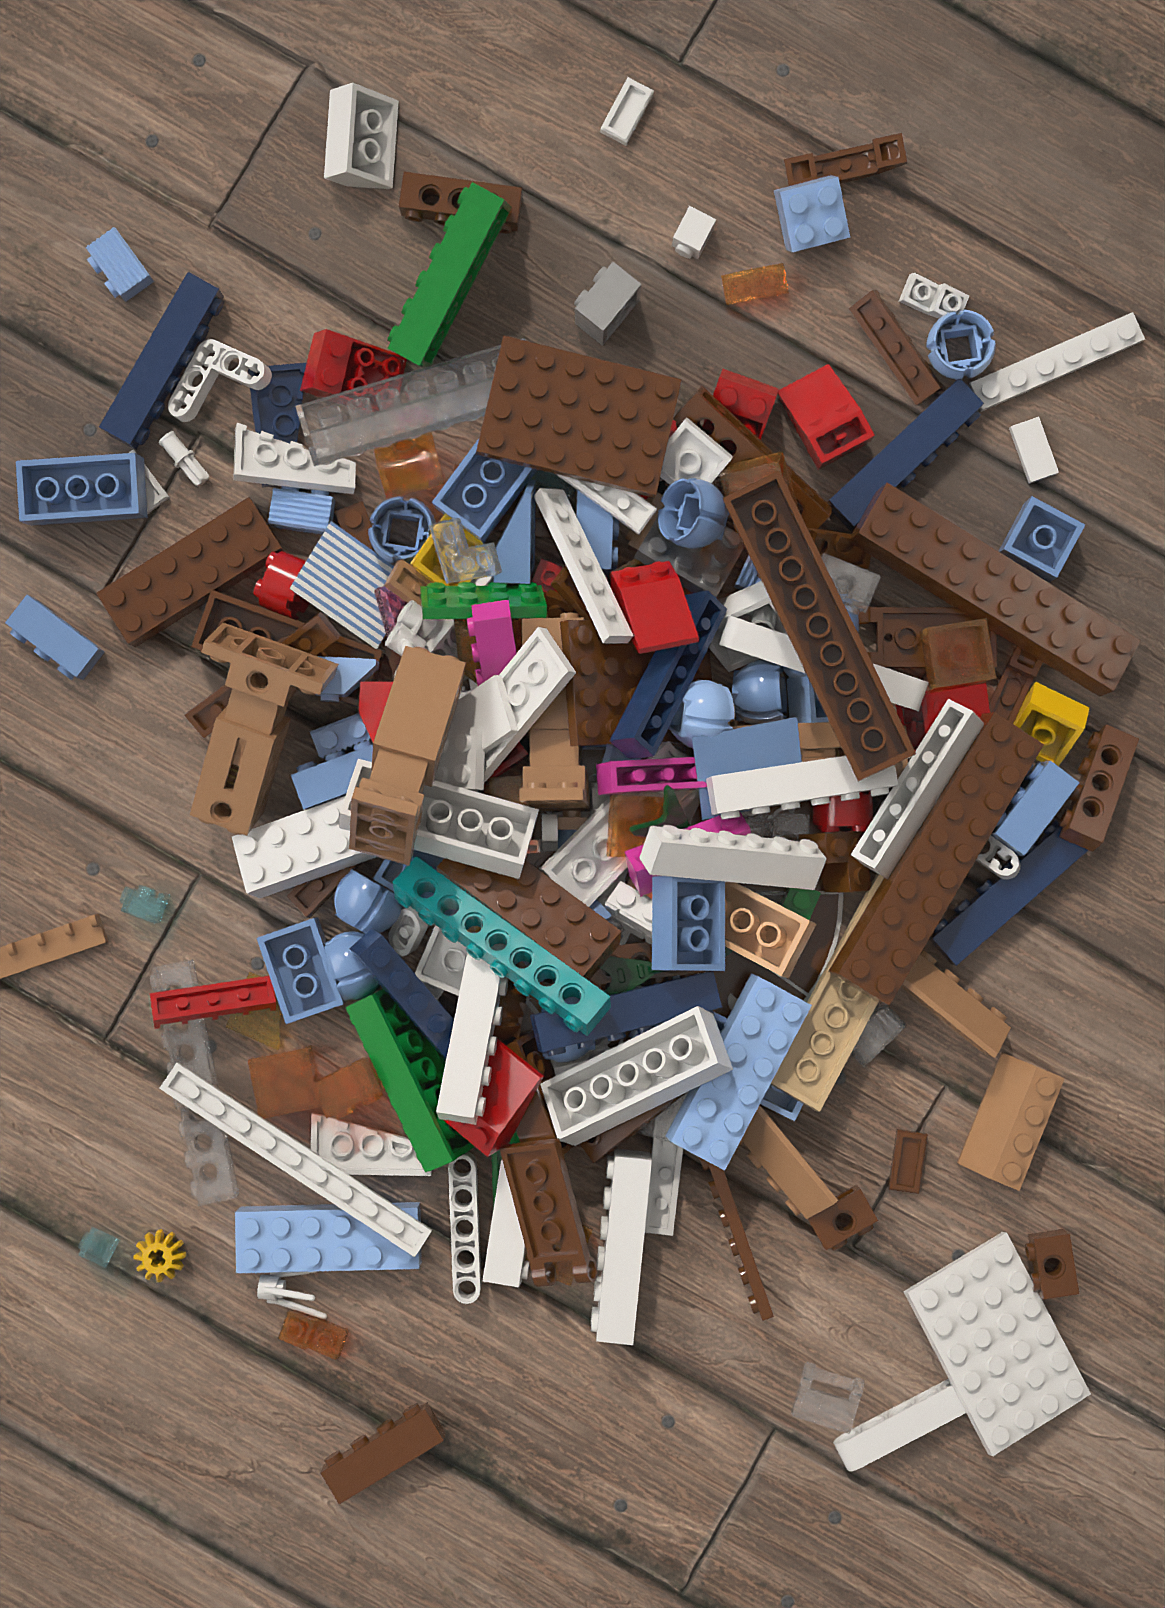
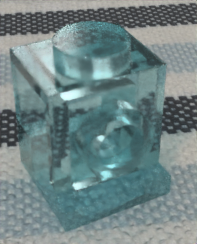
[120,885,171,923]
[78,1227,120,1268]

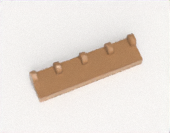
[0,914,109,979]

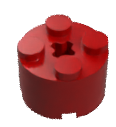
[254,551,310,620]
[813,791,874,832]

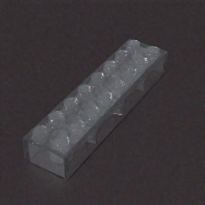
[295,338,526,467]

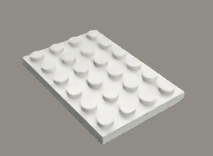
[903,1232,1091,1456]

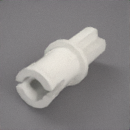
[159,431,209,487]

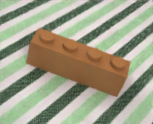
[901,950,1011,1058]
[957,1052,1065,1191]
[738,1105,838,1219]

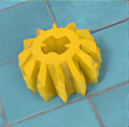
[133,1229,186,1282]

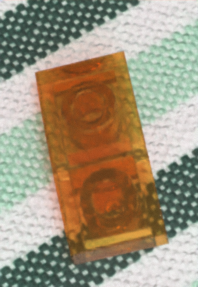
[721,263,789,306]
[278,1309,349,1360]

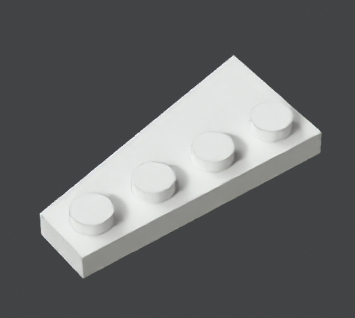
[233,423,356,494]
[311,1112,432,1176]

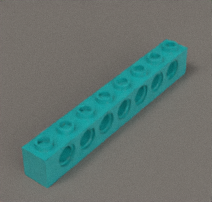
[392,856,611,1036]

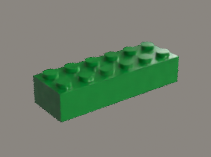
[387,182,512,369]
[345,989,475,1173]

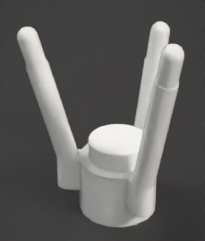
[257,1271,327,1319]

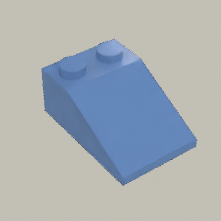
[488,480,536,584]

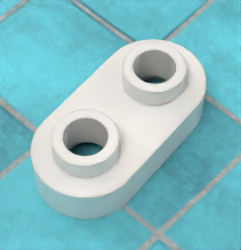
[389,907,428,956]

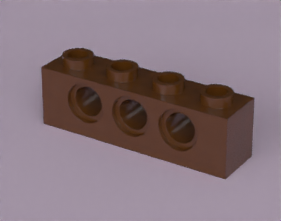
[399,172,523,234]
[1059,724,1139,852]

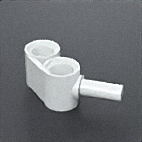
[385,600,437,656]

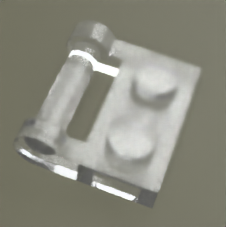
[791,1362,865,1434]

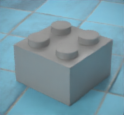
[574,262,641,346]

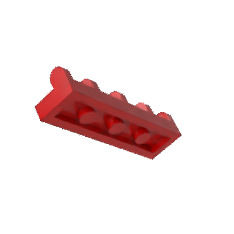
[150,976,276,1029]

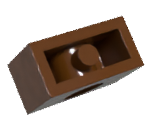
[808,1184,878,1251]
[1025,1229,1079,1300]

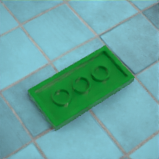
[420,582,547,619]

